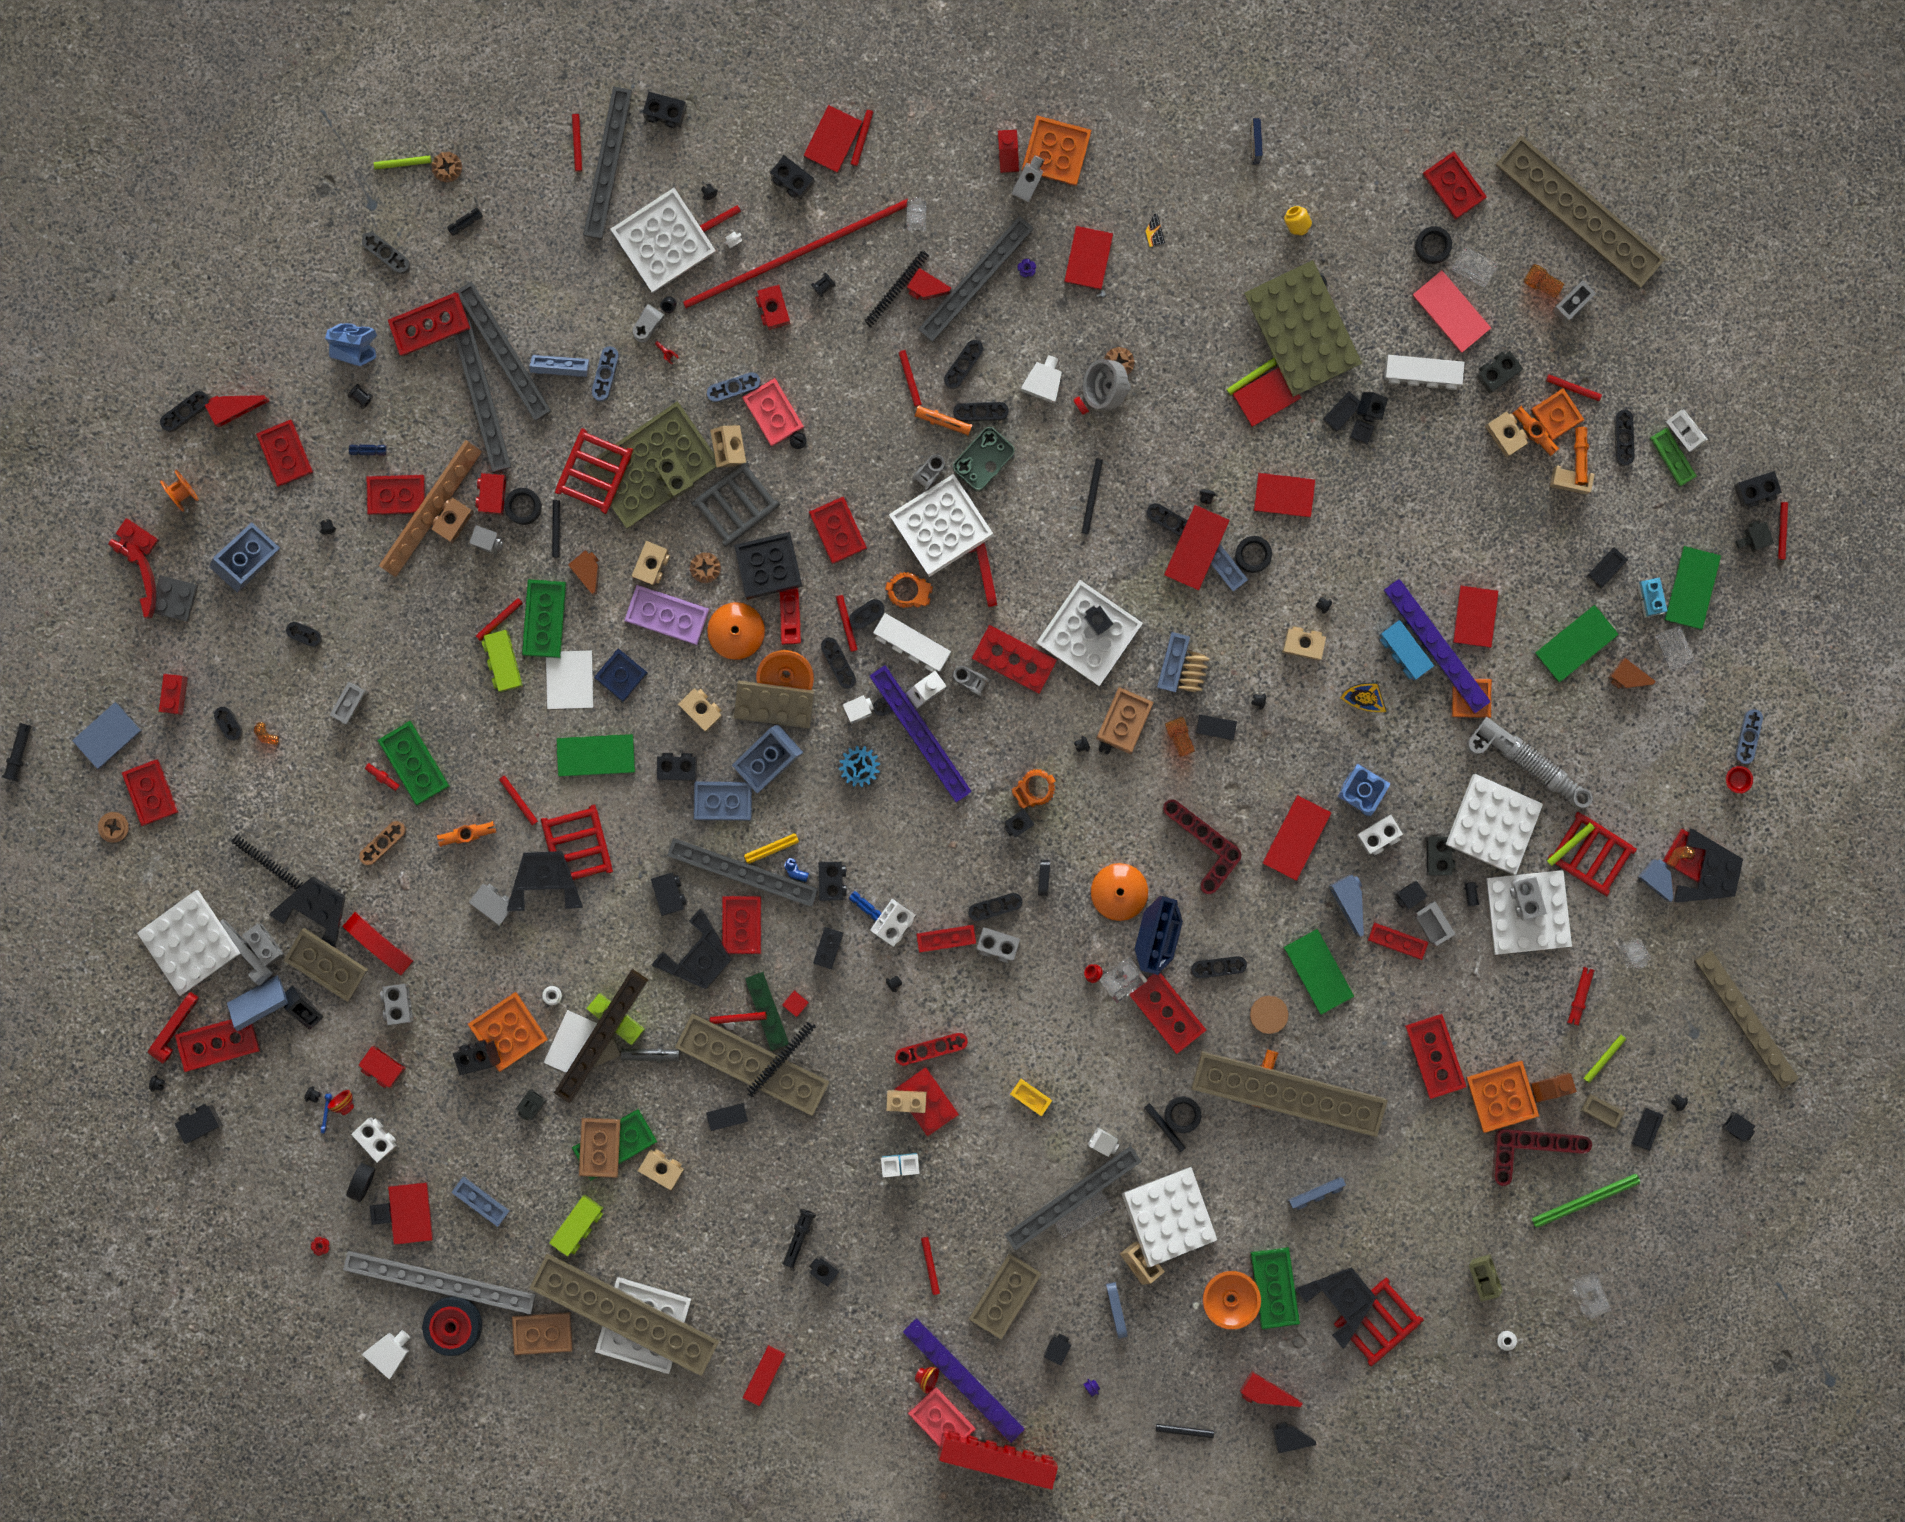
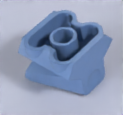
[325,323,377,366]
[1338,764,1390,816]

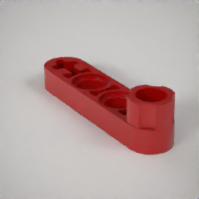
[968,542,998,607]
[147,992,199,1064]
[895,1033,968,1066]

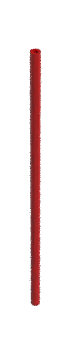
[683,199,911,308]

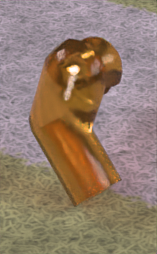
[254,722,279,745]
[1667,846,1695,868]

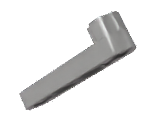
[220,919,274,986]

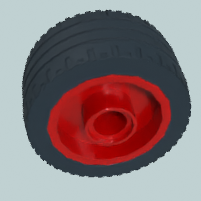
[422,1296,482,1356]

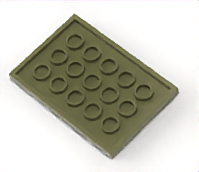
[1243,260,1362,397]
[583,401,717,529]

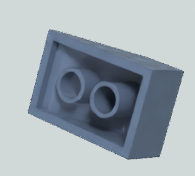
[209,522,280,593]
[732,724,803,793]
[1328,875,1364,937]

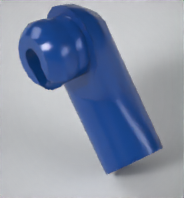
[784,858,809,882]

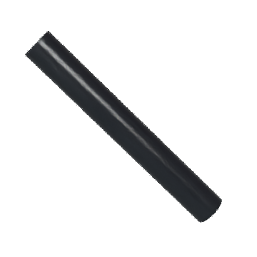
[552,500,560,558]
[1144,1103,1186,1152]
[1156,1424,1214,1438]

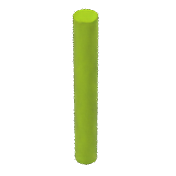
[373,156,432,170]
[1226,358,1277,396]
[1547,823,1595,866]
[1583,1034,1626,1083]

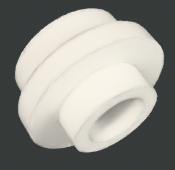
[724,232,742,248]
[542,986,562,1005]
[1497,1331,1517,1351]

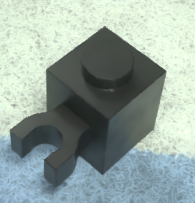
[1735,521,1774,552]
[516,1089,547,1120]

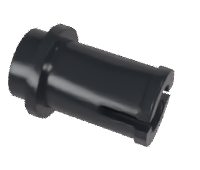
[1463,882,1480,906]

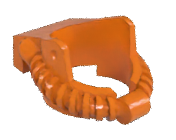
[885,572,933,608]
[1012,769,1056,809]

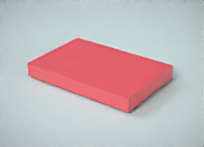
[742,378,804,447]
[908,1387,976,1447]

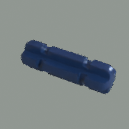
[349,445,387,456]

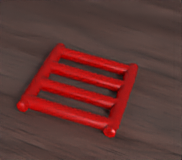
[555,428,633,514]
[541,804,613,880]
[1548,811,1637,897]
[1334,1277,1424,1367]

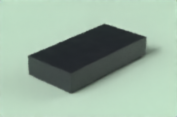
[1322,391,1360,432]
[1587,547,1628,588]
[1196,714,1237,740]
[706,1103,748,1131]
[1631,1108,1664,1151]

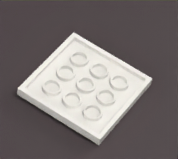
[611,188,716,293]
[889,474,994,577]
[1036,580,1143,686]
[1446,774,1543,875]
[1486,870,1572,955]
[137,890,241,996]
[1122,1167,1217,1267]
[595,1277,691,1374]

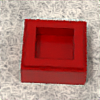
[782,990,809,1017]

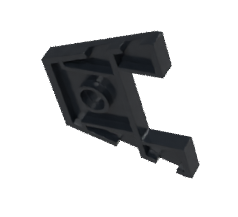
[1673,829,1743,903]
[507,851,583,911]
[269,876,346,948]
[652,908,732,989]
[1295,1267,1377,1349]

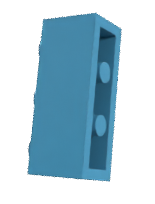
[1379,620,1434,681]

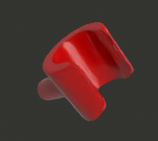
[655,341,679,364]

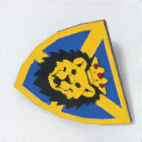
[1340,680,1387,712]

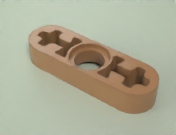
[359,821,406,865]

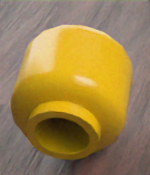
[1284,206,1312,235]

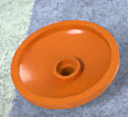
[707,602,765,660]
[756,650,814,690]
[1091,863,1148,921]
[1203,1271,1261,1329]

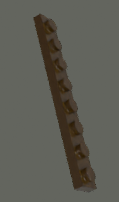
[554,969,649,1104]

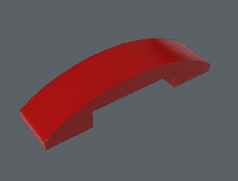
[126,542,156,619]
[779,588,801,645]
[343,912,413,976]

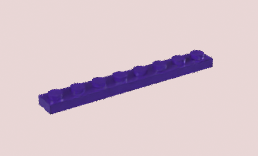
[1383,579,1491,714]
[869,665,972,803]
[903,1318,1025,1443]

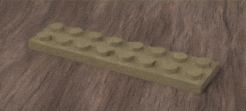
[675,1013,830,1116]

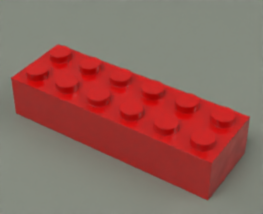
[937,1430,1058,1490]

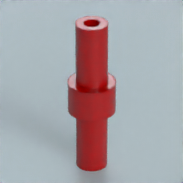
[364,763,400,792]

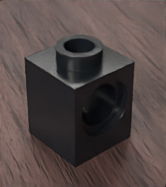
[1357,392,1388,422]
[1084,606,1113,637]
[1004,809,1035,838]
[1396,881,1428,910]
[1722,1112,1755,1142]
[809,1256,840,1287]
[1044,1333,1071,1366]

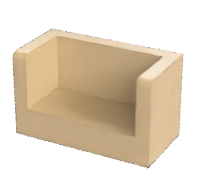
[1550,466,1595,495]

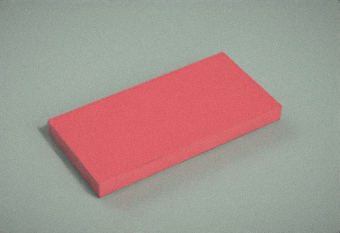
[1412,270,1491,353]

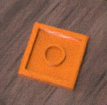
[1531,388,1584,441]
[1452,679,1492,718]

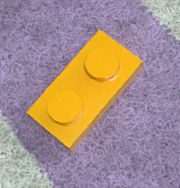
[1010,1078,1052,1116]

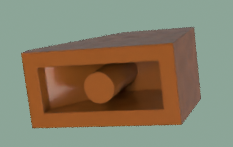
[568,550,600,596]
[1608,658,1656,689]
[1531,1072,1577,1102]

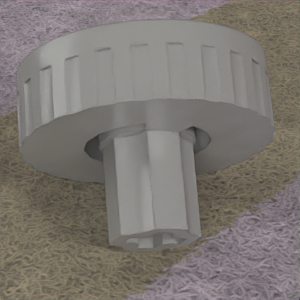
[1083,359,1131,410]

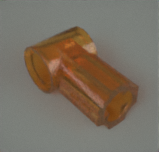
[1523,264,1564,299]
[1165,716,1195,757]

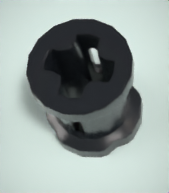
[811,273,836,298]
[348,384,373,409]

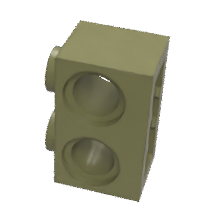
[654,452,694,498]
[1468,1254,1503,1302]

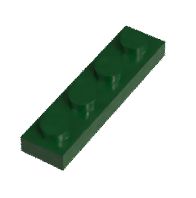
[745,972,789,1051]

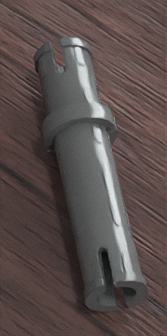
[621,1048,680,1063]

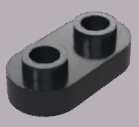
[849,599,885,629]

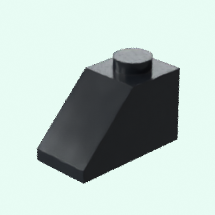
[284,985,324,1030]
[1272,1422,1317,1453]

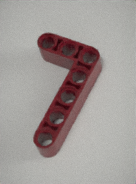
[1162,799,1242,894]
[1492,1129,1592,1186]

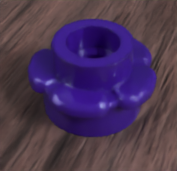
[1018,259,1036,278]
[1083,1379,1100,1397]

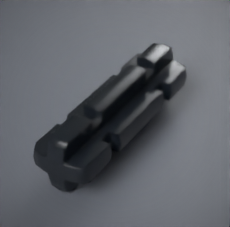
[447,208,483,236]

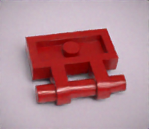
[108,518,159,565]

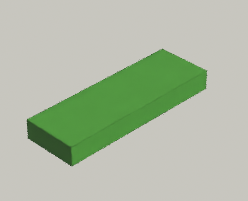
[1650,428,1697,487]

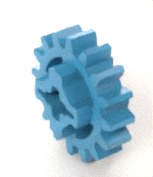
[839,746,880,787]

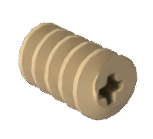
[1178,651,1210,693]

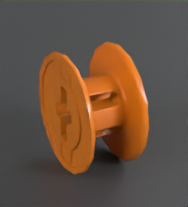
[160,470,199,512]

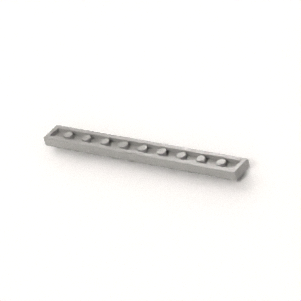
[343,1251,536,1314]

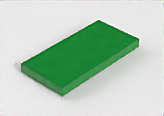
[1664,546,1721,630]
[522,579,567,658]
[1535,605,1619,683]
[377,721,450,806]
[556,734,635,777]
[1283,929,1354,1015]
[572,1108,658,1181]
[1250,1247,1300,1330]

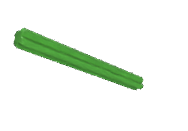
[1532,1174,1640,1228]

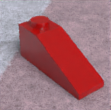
[205,395,270,428]
[1240,1371,1303,1407]

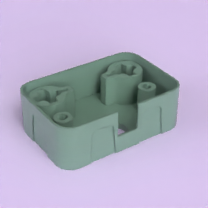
[953,427,1014,492]

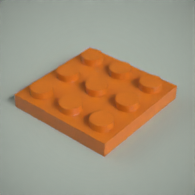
[1022,115,1092,186]
[468,992,548,1072]
[1466,1060,1539,1133]

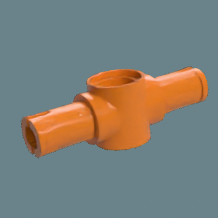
[1512,406,1559,456]
[437,821,496,847]

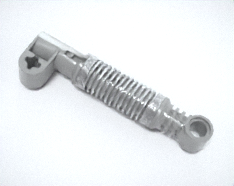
[1466,716,1593,809]

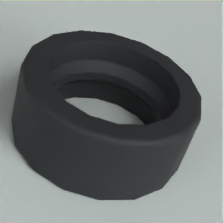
[1415,226,1452,264]
[504,488,542,525]
[1235,536,1272,573]
[1164,1096,1202,1133]
[346,1163,375,1202]

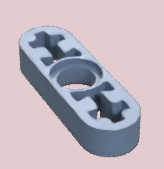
[592,346,619,402]
[707,372,761,403]
[1735,709,1763,764]
[1106,1282,1128,1339]

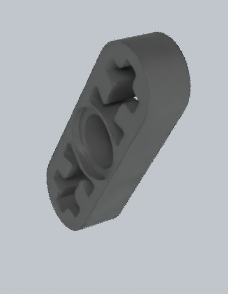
[362,232,410,274]

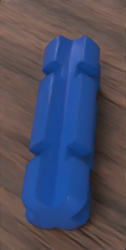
[849,891,882,921]

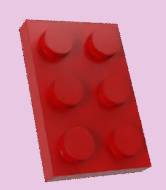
[894,1067,959,1137]

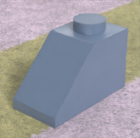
[1638,859,1673,902]

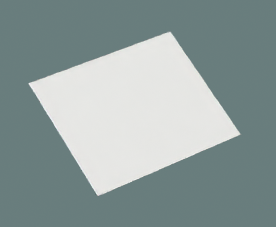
[546,650,593,709]
[544,1010,597,1081]

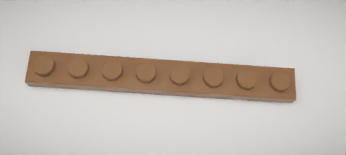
[379,440,482,577]

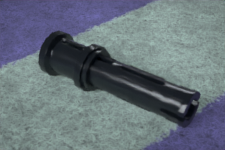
[1,723,32,782]
[782,1209,817,1268]

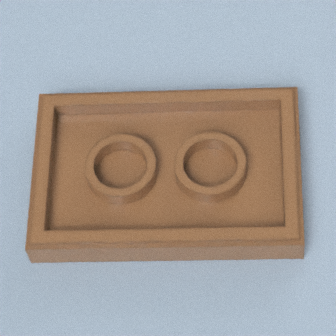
[1096,687,1154,754]
[579,1118,621,1178]
[512,1312,573,1355]

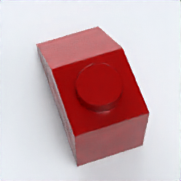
[998,129,1019,173]
[907,268,952,300]

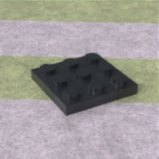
[734,532,803,600]

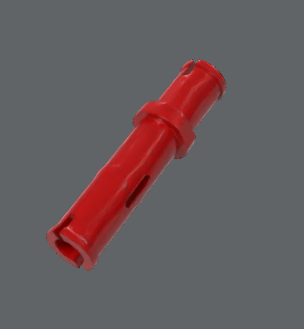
[1567,967,1595,1026]

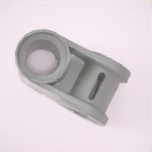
[633,304,665,343]
[912,454,945,491]
[953,666,990,697]

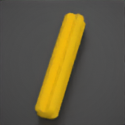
[744,834,799,864]

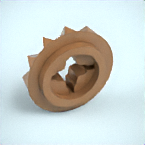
[431,152,462,182]
[1104,347,1135,375]
[690,552,721,583]
[98,812,129,843]

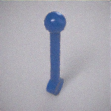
[321,1093,332,1134]

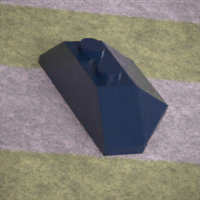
[1135,896,1183,975]

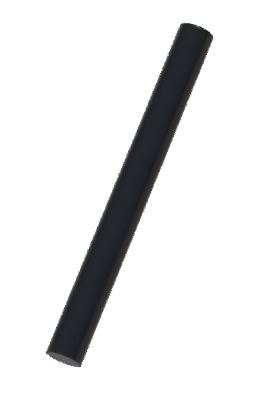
[1081,458,1103,535]

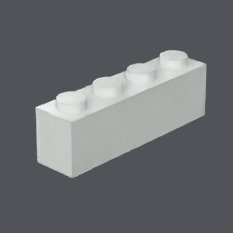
[1384,355,1464,390]
[873,613,951,672]

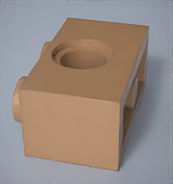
[431,497,474,543]

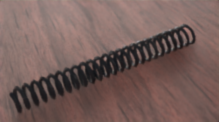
[864,251,930,328]
[231,834,303,890]
[747,1022,816,1097]

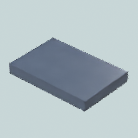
[72,702,142,769]
[694,782,752,821]
[227,975,288,1031]

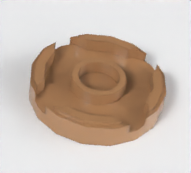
[1250,995,1289,1034]

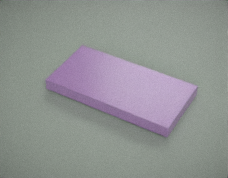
[624,585,710,645]

